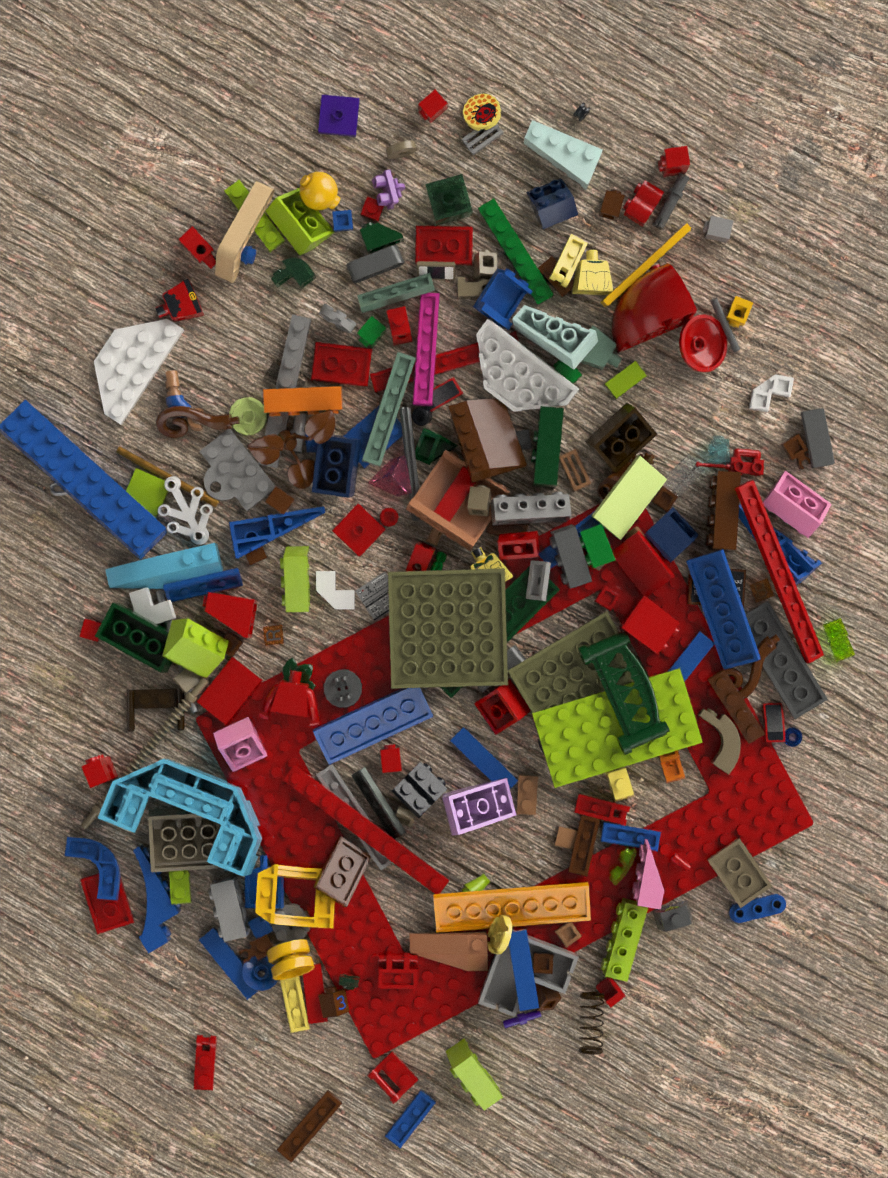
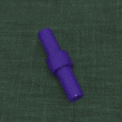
[503,1010,542,1029]

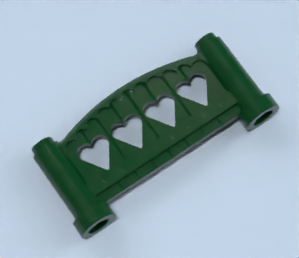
[578,632,670,755]

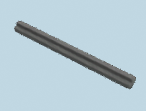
[400,407,421,521]

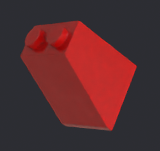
[203,592,258,638]
[618,596,680,655]

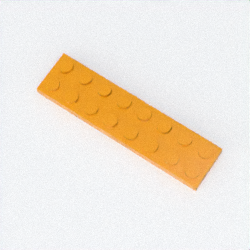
[433,882,591,933]

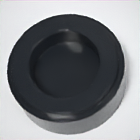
[412,406,432,426]

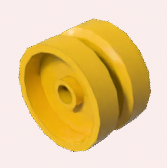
[266,939,315,980]

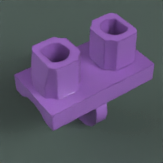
[372,169,405,209]

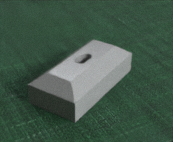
[526,560,551,601]

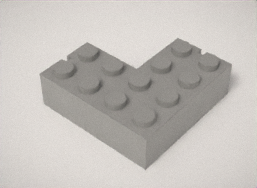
[478,929,579,1017]

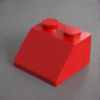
[474,679,531,735]

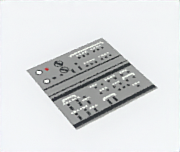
[355,572,389,621]

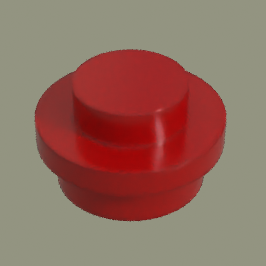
[380,508,399,527]

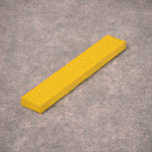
[600,223,691,307]

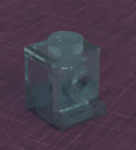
[708,436,730,464]

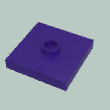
[318,95,360,137]

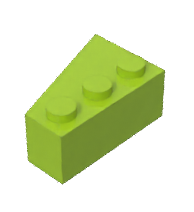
[280,546,310,612]
[446,1038,503,1111]

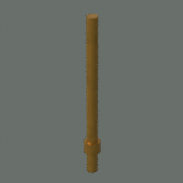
[116,446,219,508]

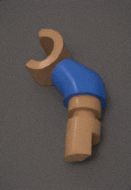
[165,370,204,431]

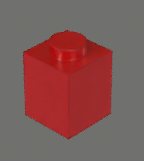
[418,89,448,123]
[380,744,402,773]

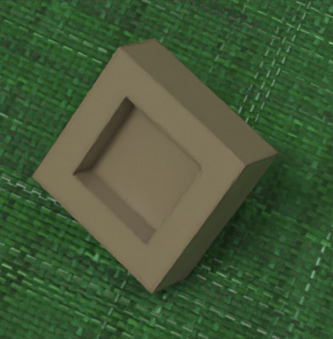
[396,803,416,827]

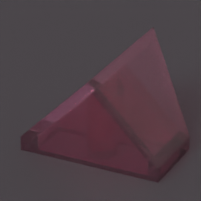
[368,455,412,497]

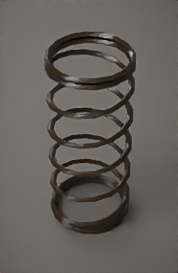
[578,992,605,1055]

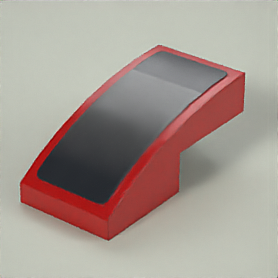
[425,377,464,413]
[762,703,785,742]

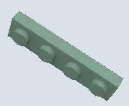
[357,273,435,313]

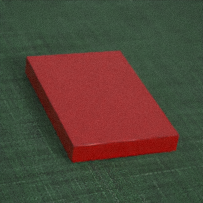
[415,225,473,266]
[311,342,372,387]
[612,531,675,597]
[197,657,263,726]
[80,873,135,935]

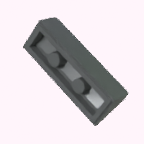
[801,408,835,468]

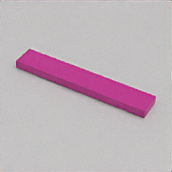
[413,293,440,406]

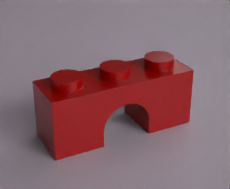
[81,754,118,788]

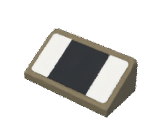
[417,261,455,280]

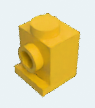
[726,296,753,328]

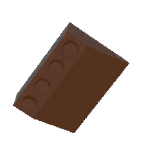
[448,398,527,483]

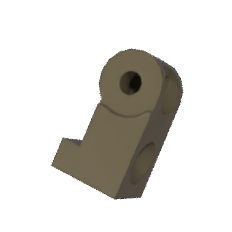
[457,277,489,299]

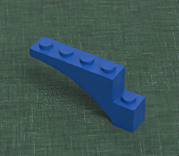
[133,844,181,954]

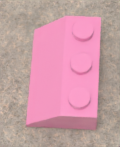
[763,471,832,538]

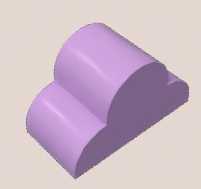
[442,778,516,836]

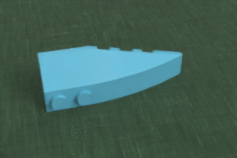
[105,543,223,589]

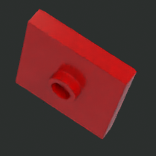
[332,503,386,557]

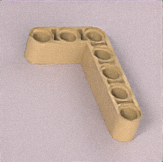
[215,181,275,283]

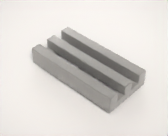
[462,123,504,155]

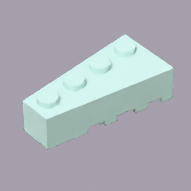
[524,120,603,190]
[512,305,598,369]

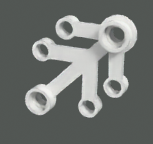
[158,476,213,545]

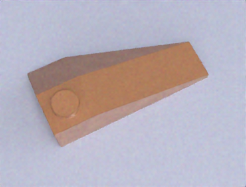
[409,931,488,971]

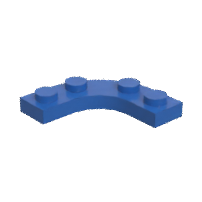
[65,837,121,901]

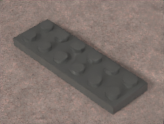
[746,601,828,719]

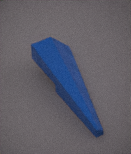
[739,504,822,586]
[229,506,325,559]

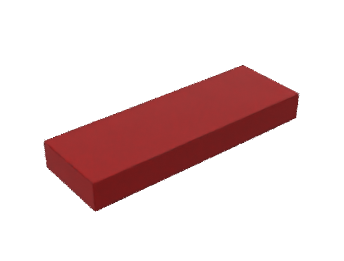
[434,466,476,522]
[303,963,328,1024]

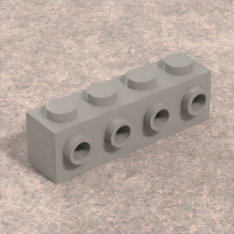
[490,492,571,525]

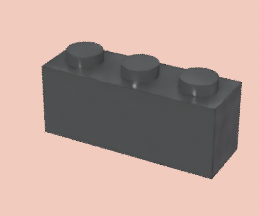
[549,524,592,589]

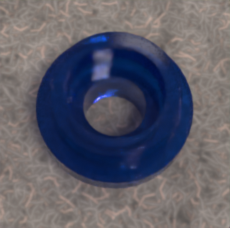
[784,727,802,747]

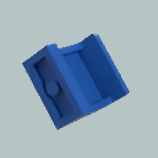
[473,268,533,330]

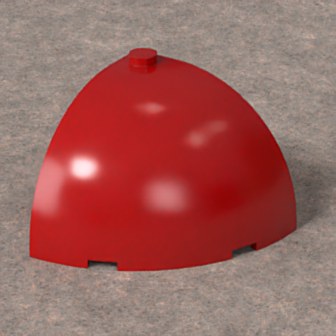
[612,263,697,353]

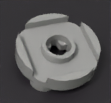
[319,303,357,334]
[272,903,311,942]

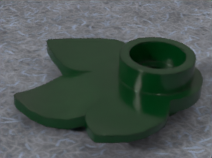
[282,658,316,690]

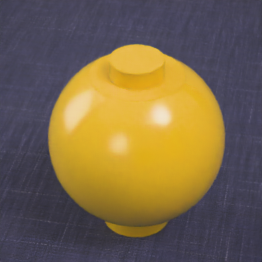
[300,172,340,210]

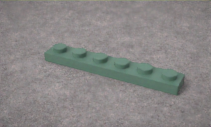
[362,352,416,467]

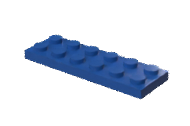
[686,549,761,669]
[313,688,434,765]

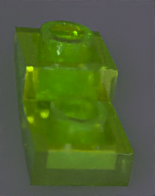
[823,618,855,663]
[609,847,637,886]

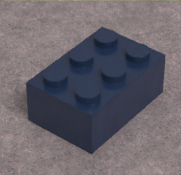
[312,435,361,498]

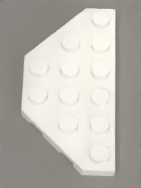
[94,319,184,425]
[476,319,579,412]

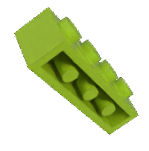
[601,898,648,982]

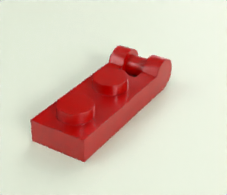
[574,793,630,826]
[193,1035,217,1091]

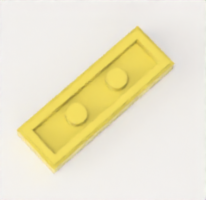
[280,976,310,1033]

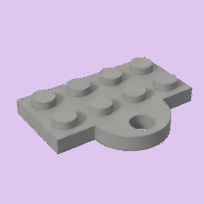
[199,429,276,512]

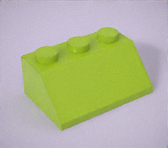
[265,188,334,256]
[162,618,229,678]

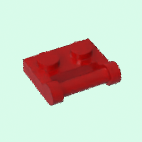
[367,1051,419,1104]

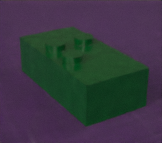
[531,406,564,489]
[95,602,172,673]

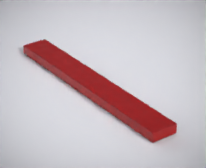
[370,331,519,393]

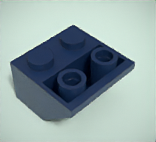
[526,178,578,229]
[644,507,699,563]

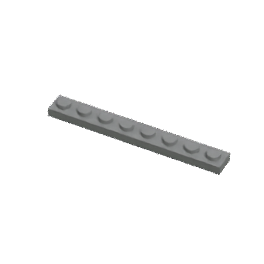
[258,314,312,468]

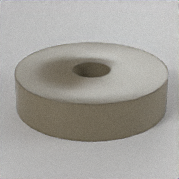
[386,140,417,159]

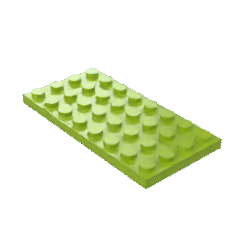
[532,668,703,788]

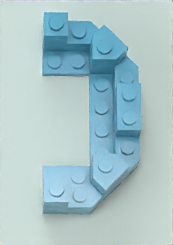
[98,759,262,876]

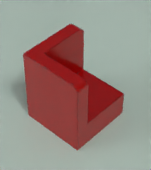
[596,977,626,1008]

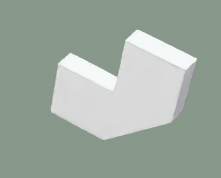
[749,374,794,412]
[316,571,355,610]
[129,587,176,624]

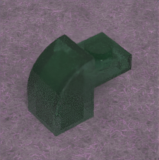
[271,258,316,289]

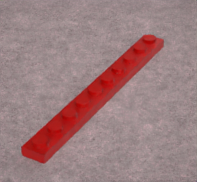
[735,480,824,663]
[283,765,450,894]

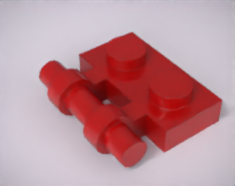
[378,953,418,989]

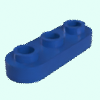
[728,894,786,923]

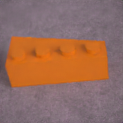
[263,386,343,416]

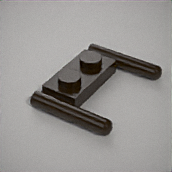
[127,689,185,732]

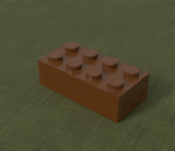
[705,471,741,552]

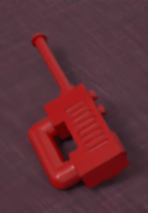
[696,448,764,476]

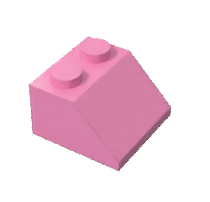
[213,717,268,772]

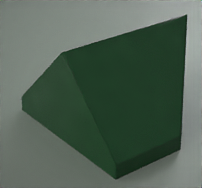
[415,428,458,465]

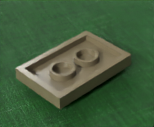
[707,838,772,908]

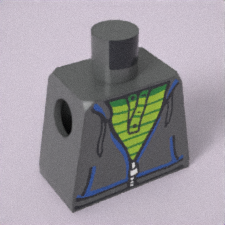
[652,900,693,932]

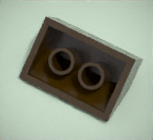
[585,403,657,473]

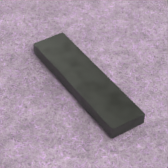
[351,767,406,839]

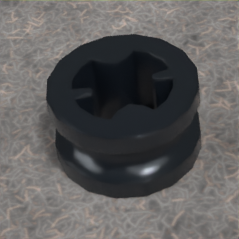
[573,102,591,122]

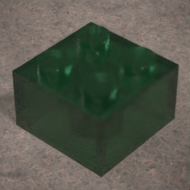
[425,174,473,226]

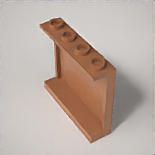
[406,450,510,551]

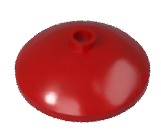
[679,314,727,372]

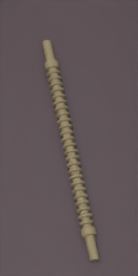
[81,678,208,829]

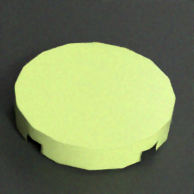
[229,397,267,435]

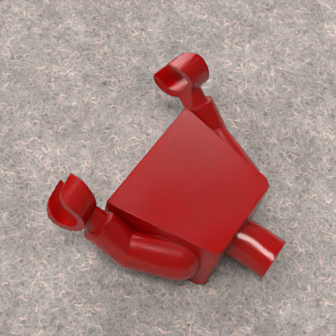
[259,670,320,727]

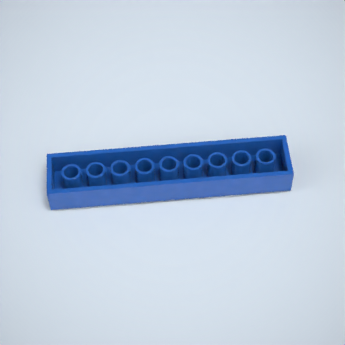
[0,400,167,560]

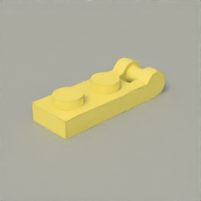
[549,234,588,288]

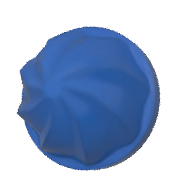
[240,246,257,265]

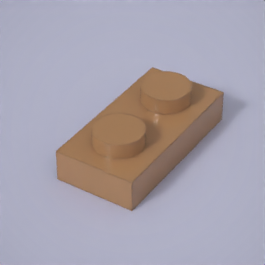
[516,775,538,815]

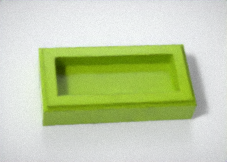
[605,361,647,399]

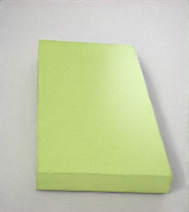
[592,455,667,540]

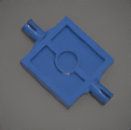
[245,855,284,922]

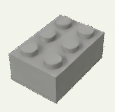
[208,875,251,942]

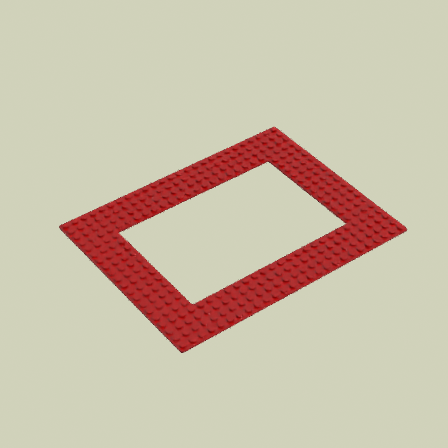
[196,503,813,1058]

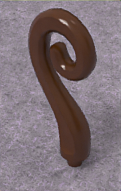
[156,406,240,438]
[724,634,780,700]

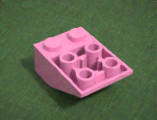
[632,839,664,909]

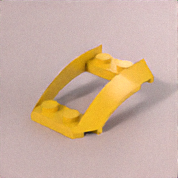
[255,864,335,928]

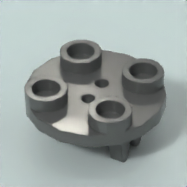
[324,670,362,707]

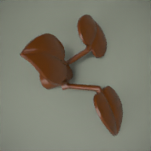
[247,410,335,489]

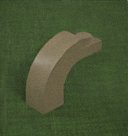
[697,708,741,775]

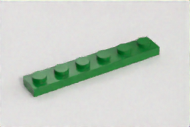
[478,198,554,306]

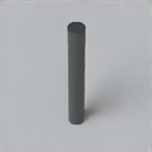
[710,297,740,352]

